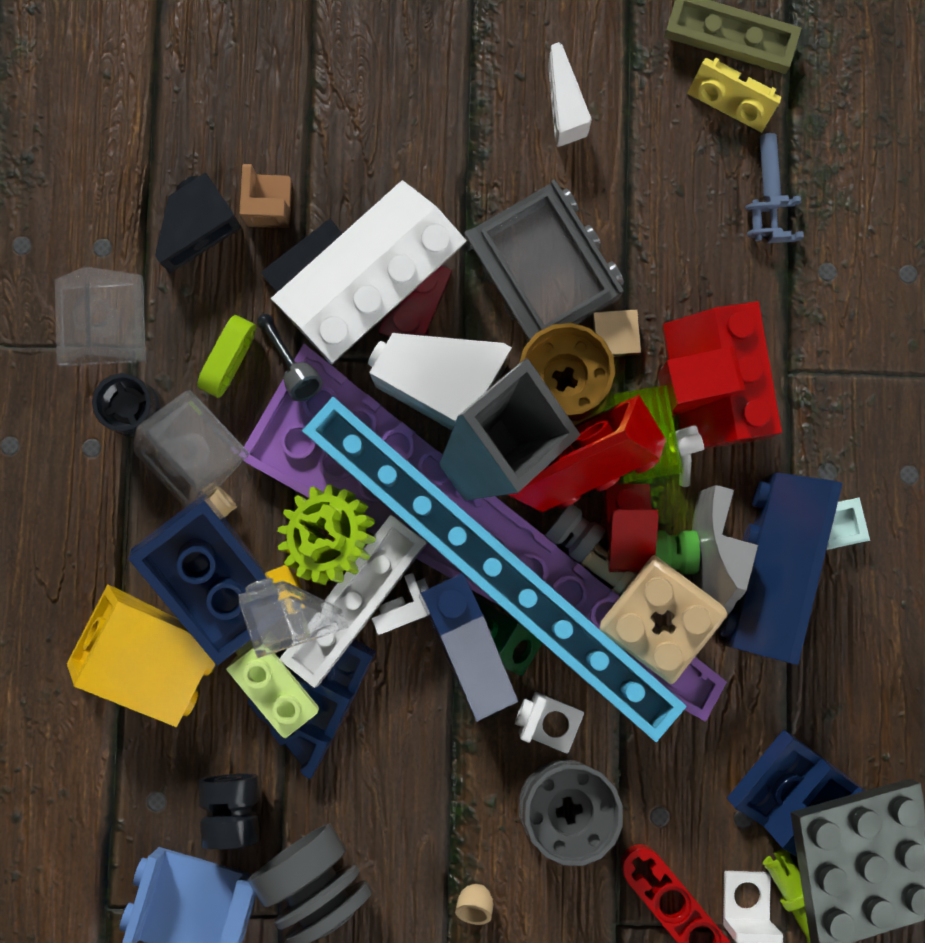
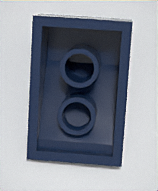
[128,493,291,665]

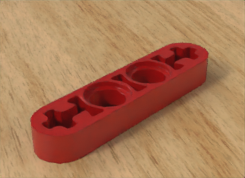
[620,844,731,943]

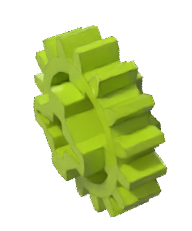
[277,484,376,585]

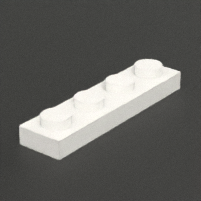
[280,515,428,688]

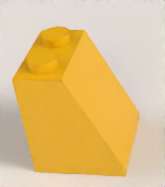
[67,584,215,727]

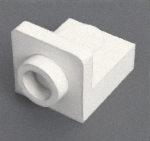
[372,573,429,635]

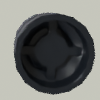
[92,373,166,439]
[198,773,261,849]

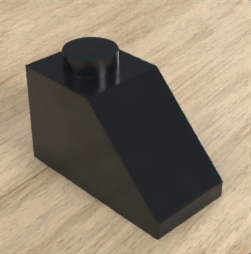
[155,172,242,274]

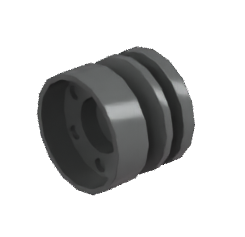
[519,760,623,866]
[247,823,373,943]

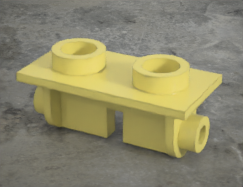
[687,57,782,133]

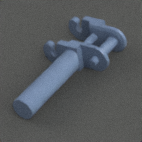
[745,133,804,243]

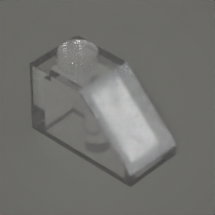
[238,578,349,658]

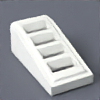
[548,42,592,147]

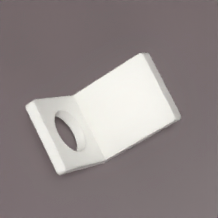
[515,691,584,753]
[723,871,783,943]

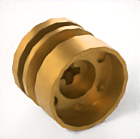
[519,323,615,426]

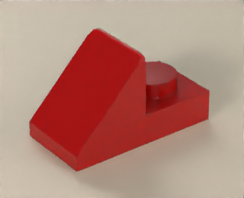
[603,484,658,572]

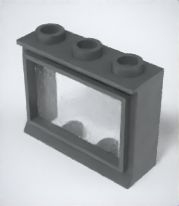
[464,179,624,344]

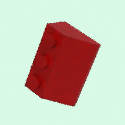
[662,301,782,449]
[508,394,666,512]

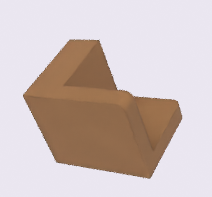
[240,164,292,228]

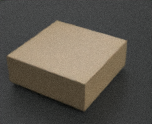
[592,310,641,357]

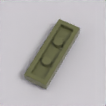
[663,0,802,74]

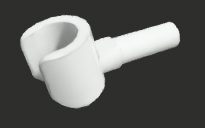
[674,425,704,487]

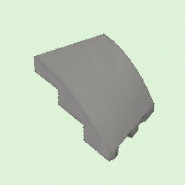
[692,485,758,630]

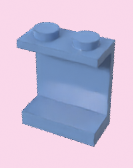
[119,847,256,943]

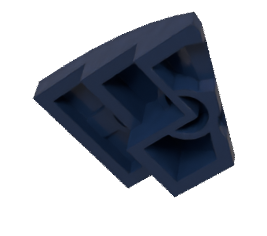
[247,611,376,779]
[727,730,866,857]

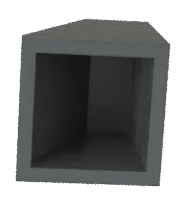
[439,359,580,501]

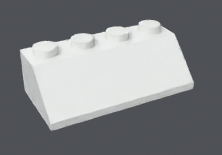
[271,180,467,365]

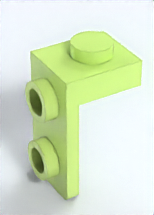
[226,630,319,738]

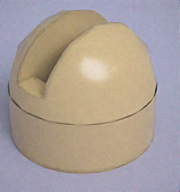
[455,884,494,925]

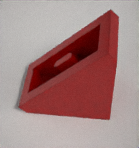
[658,347,745,416]

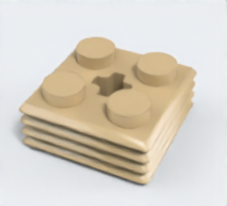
[600,555,727,684]

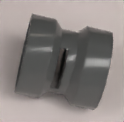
[545,503,607,564]

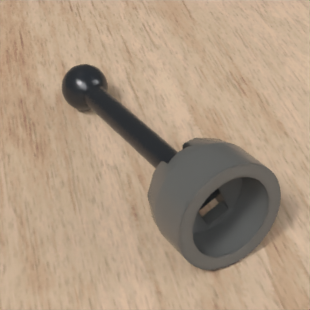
[257,314,323,402]

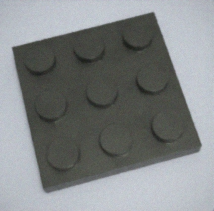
[790,779,925,943]

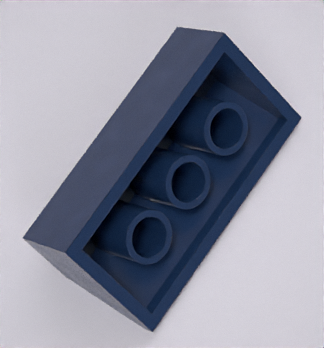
[720,473,843,665]

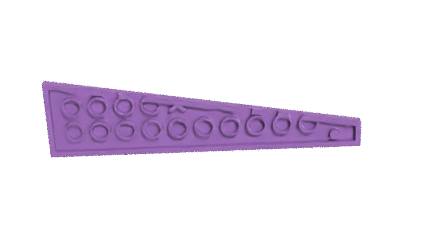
[238,344,727,722]

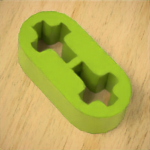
[197,315,257,398]

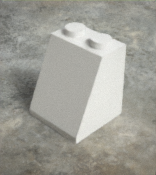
[368,333,512,430]

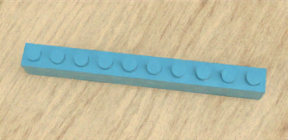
[302,397,687,742]

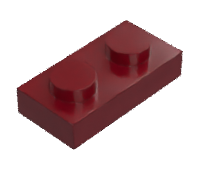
[378,265,452,339]

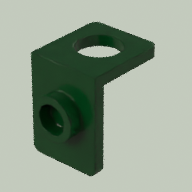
[477,600,542,676]

